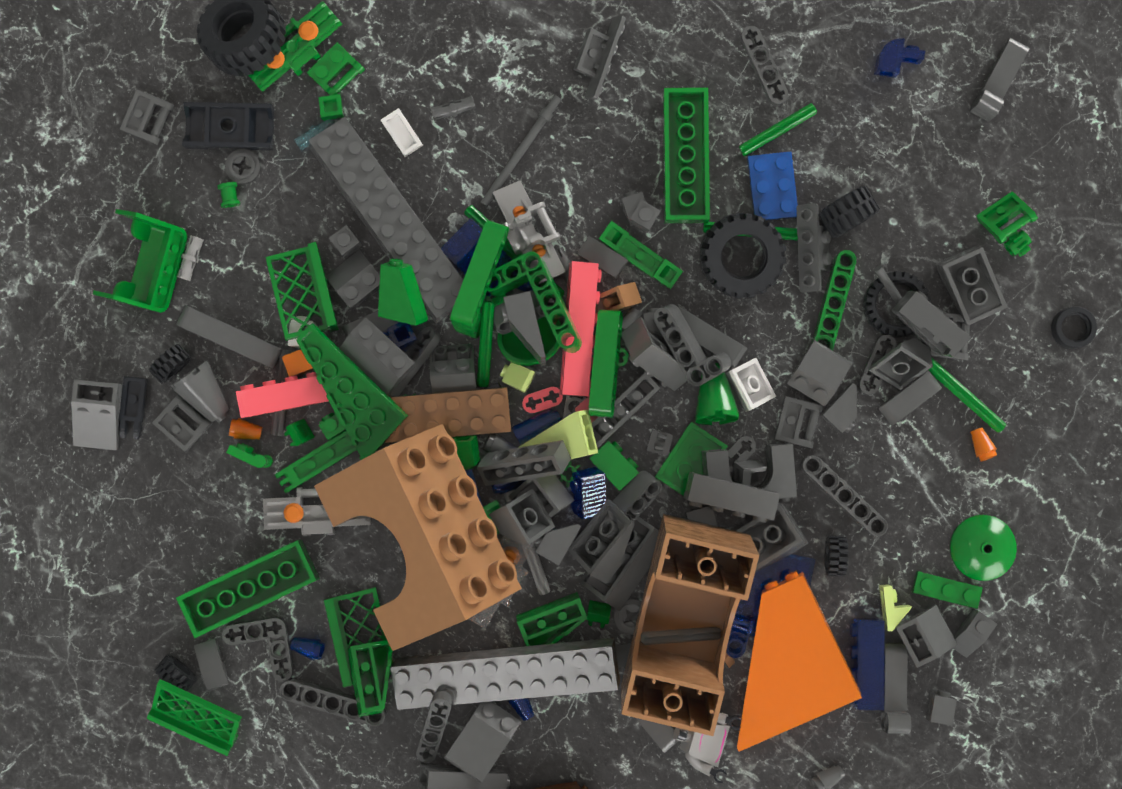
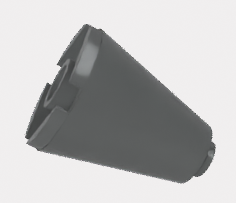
[170,360,229,423]

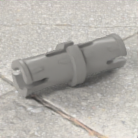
[177,235,204,281]

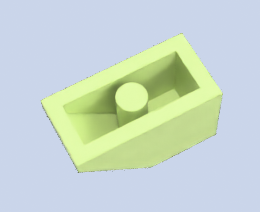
[500,362,535,394]

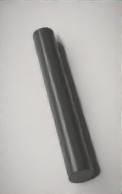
[874,265,902,304]

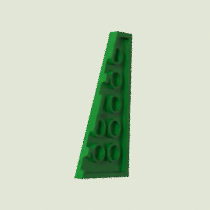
[296,323,408,460]

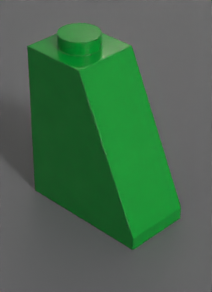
[378,259,428,326]

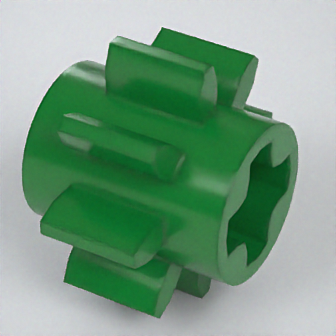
[1003,230,1032,257]
[559,460,583,487]

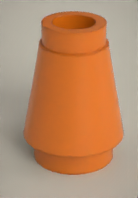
[229,418,262,440]
[970,427,997,462]

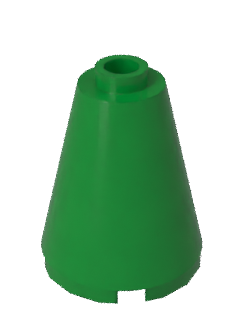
[695,363,739,425]

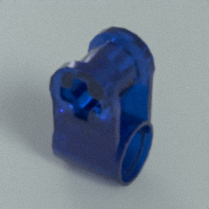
[726,613,754,658]

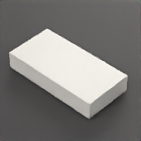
[381,108,423,157]

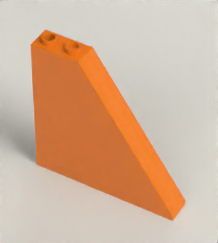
[737,571,862,752]

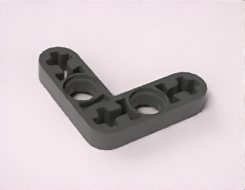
[222,617,294,682]

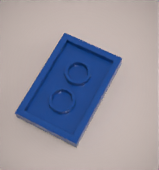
[747,151,798,221]

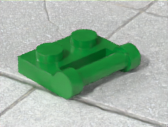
[307,42,365,96]
[976,191,1038,244]
[226,443,274,468]

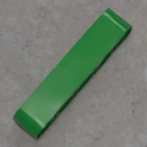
[811,250,856,350]
[589,310,623,417]

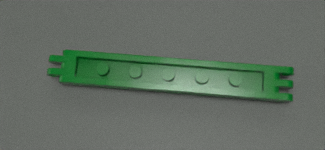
[275,393,416,494]

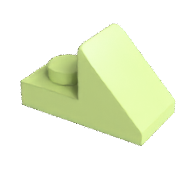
[879,585,912,631]

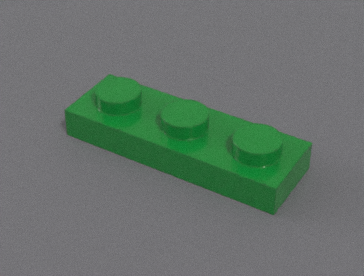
[912,571,983,609]

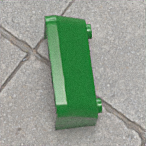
[93,209,187,312]

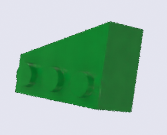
[348,640,392,717]

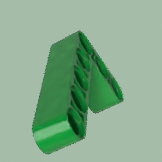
[450,220,509,339]
[487,251,582,353]

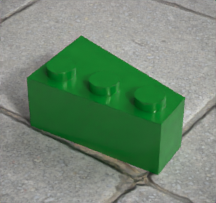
[516,592,587,646]

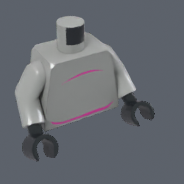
[673,713,742,783]

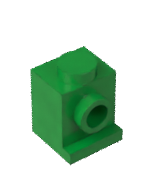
[318,412,346,440]

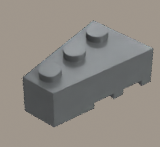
[891,291,972,358]

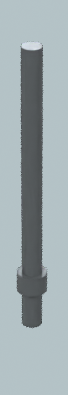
[480,95,562,207]

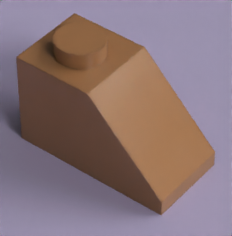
[595,282,642,313]

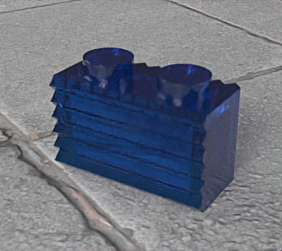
[570,467,606,520]

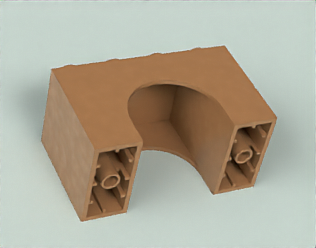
[314,424,522,651]
[621,514,759,736]

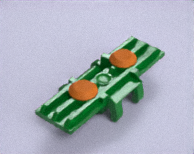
[248,1,343,92]

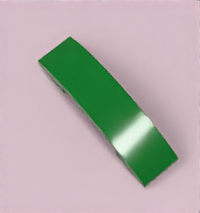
[599,221,683,289]

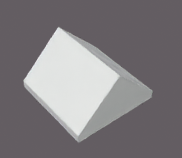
[726,358,776,412]

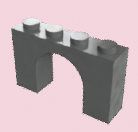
[701,442,797,502]

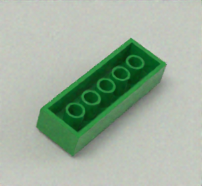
[663,88,710,224]
[176,539,320,638]

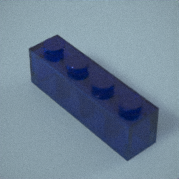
[850,618,885,710]

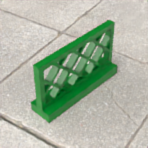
[265,242,339,341]
[323,587,393,687]
[147,679,242,756]

